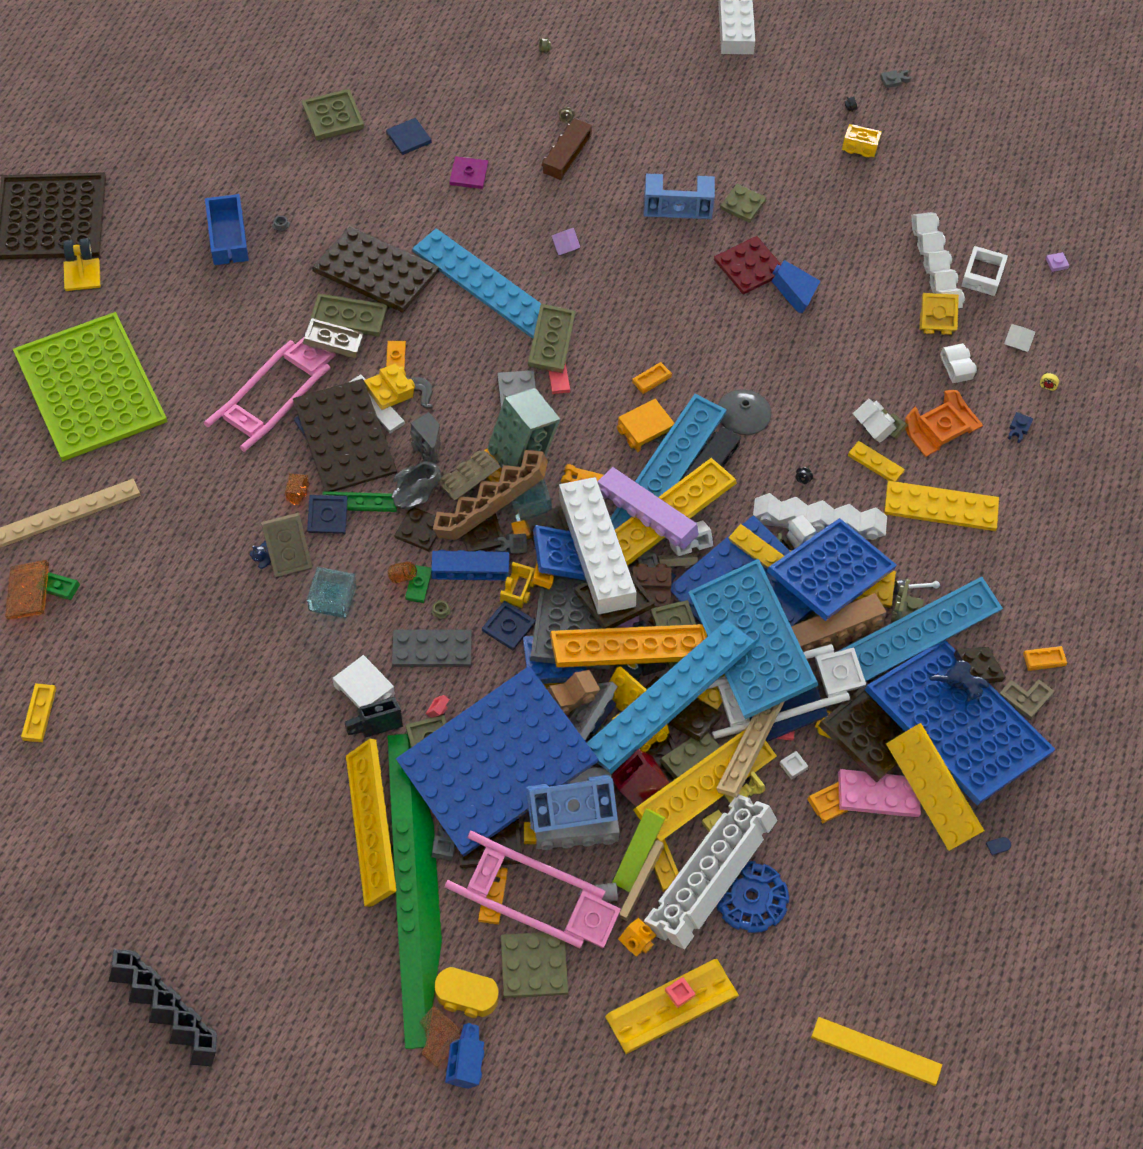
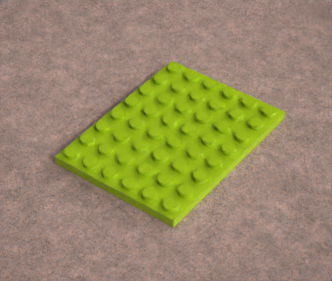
[13,312,168,462]

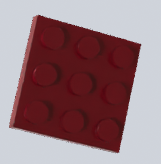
[714,236,781,295]

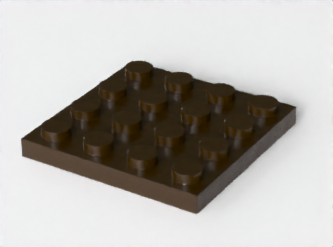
[818,683,905,782]

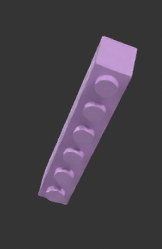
[597,467,699,550]

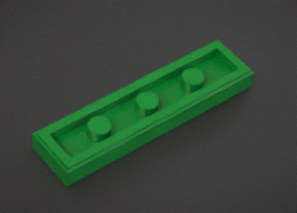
[323,492,397,512]

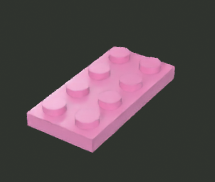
[838,769,921,817]

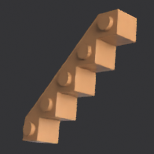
[433,450,548,540]
[547,670,600,715]

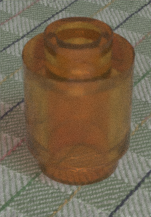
[387,561,417,584]

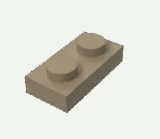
[658,553,698,569]

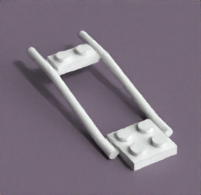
[707,644,866,739]

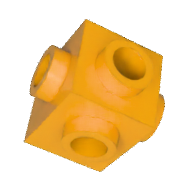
[618,918,657,957]

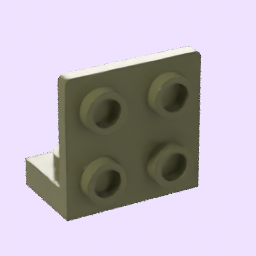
[891,579,924,622]

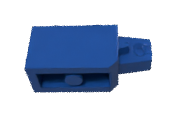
[445,1023,484,1089]

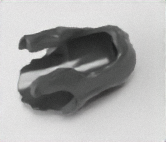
[392,460,441,510]

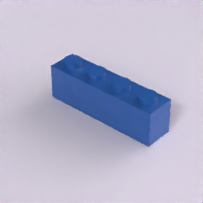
[432,550,509,581]

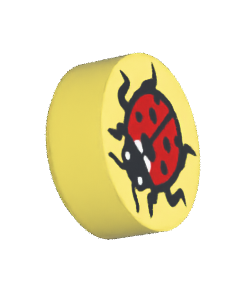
[1040,373,1059,391]

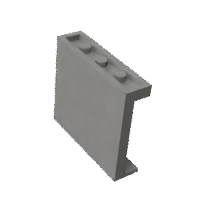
[535,767,620,850]

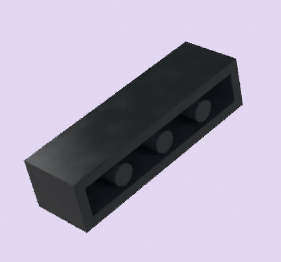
[683,426,741,478]

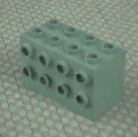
[487,388,560,468]

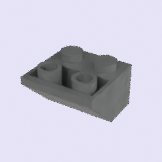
[410,412,441,464]

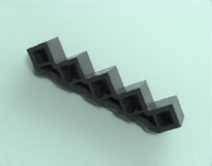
[108,949,217,1067]

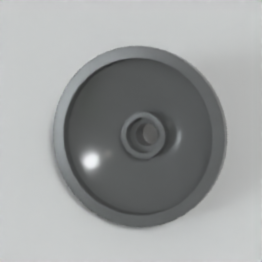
[718,389,771,435]

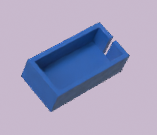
[205,194,249,265]

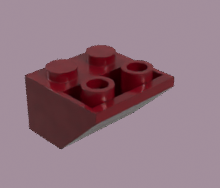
[611,749,670,807]

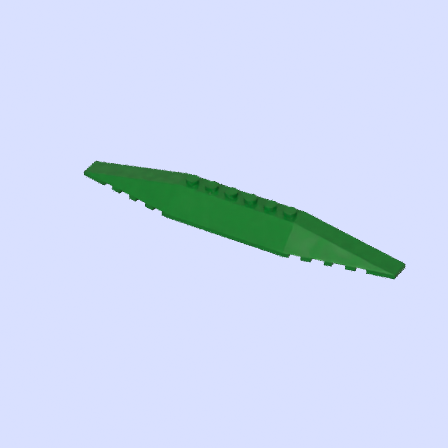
[388,734,442,1049]

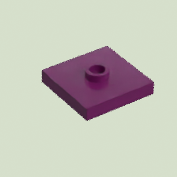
[449,156,488,189]

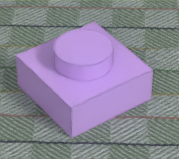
[1046,252,1069,272]

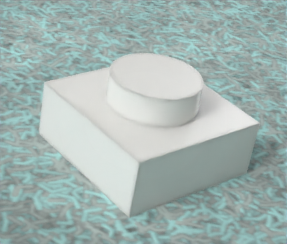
[780,751,808,780]

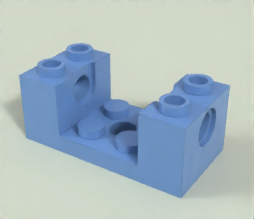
[644,174,715,219]
[526,775,618,833]

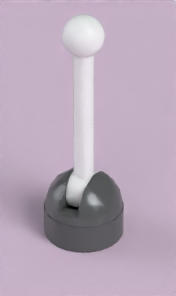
[894,579,940,595]

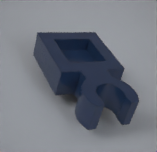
[1008,412,1033,443]

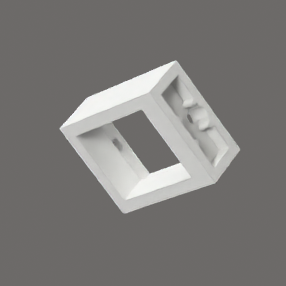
[961,246,1008,296]

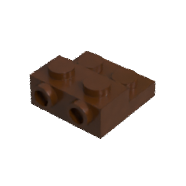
[632,563,671,608]

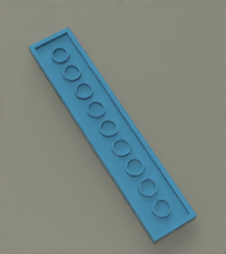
[412,228,541,338]
[610,394,727,530]
[837,577,1003,692]
[587,620,756,774]

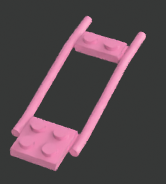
[204,337,336,452]
[444,831,621,949]

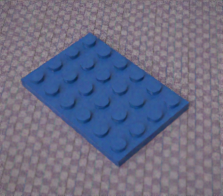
[767,518,897,621]

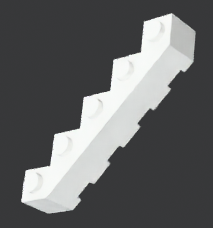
[911,212,965,308]
[753,493,887,540]

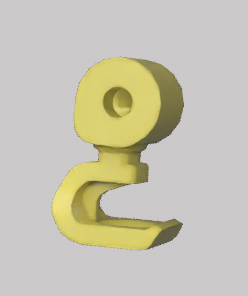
[725,771,765,803]

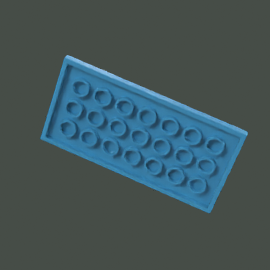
[689,559,819,719]

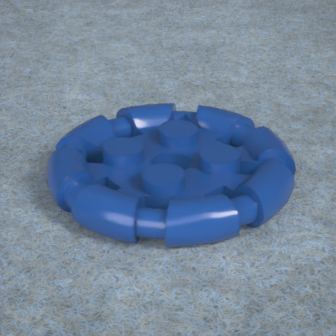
[716,861,789,933]

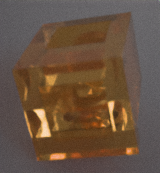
[285,473,309,504]

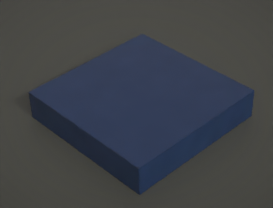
[386,118,432,155]
[307,495,348,534]
[482,601,536,650]

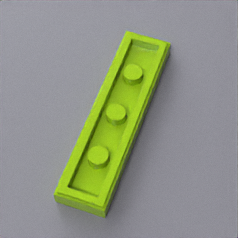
[612,808,666,892]

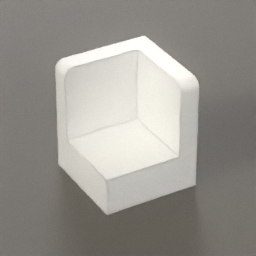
[1005,324,1035,352]

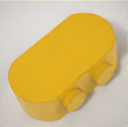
[435,967,499,1018]

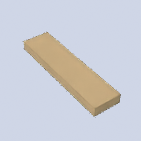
[619,840,664,921]

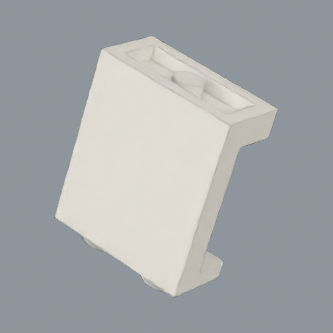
[333,655,395,708]

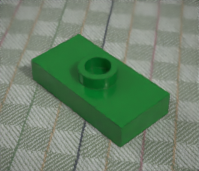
[405,565,432,603]
[37,572,80,600]

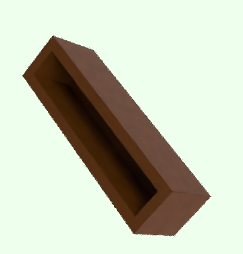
[542,118,592,180]

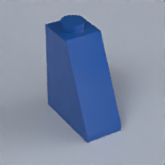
[772,260,820,314]

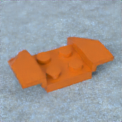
[905,390,983,457]

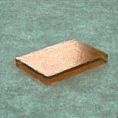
[5,560,49,619]

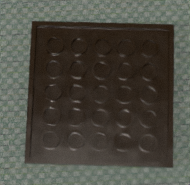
[0,172,106,260]

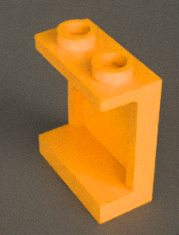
[617,399,674,452]

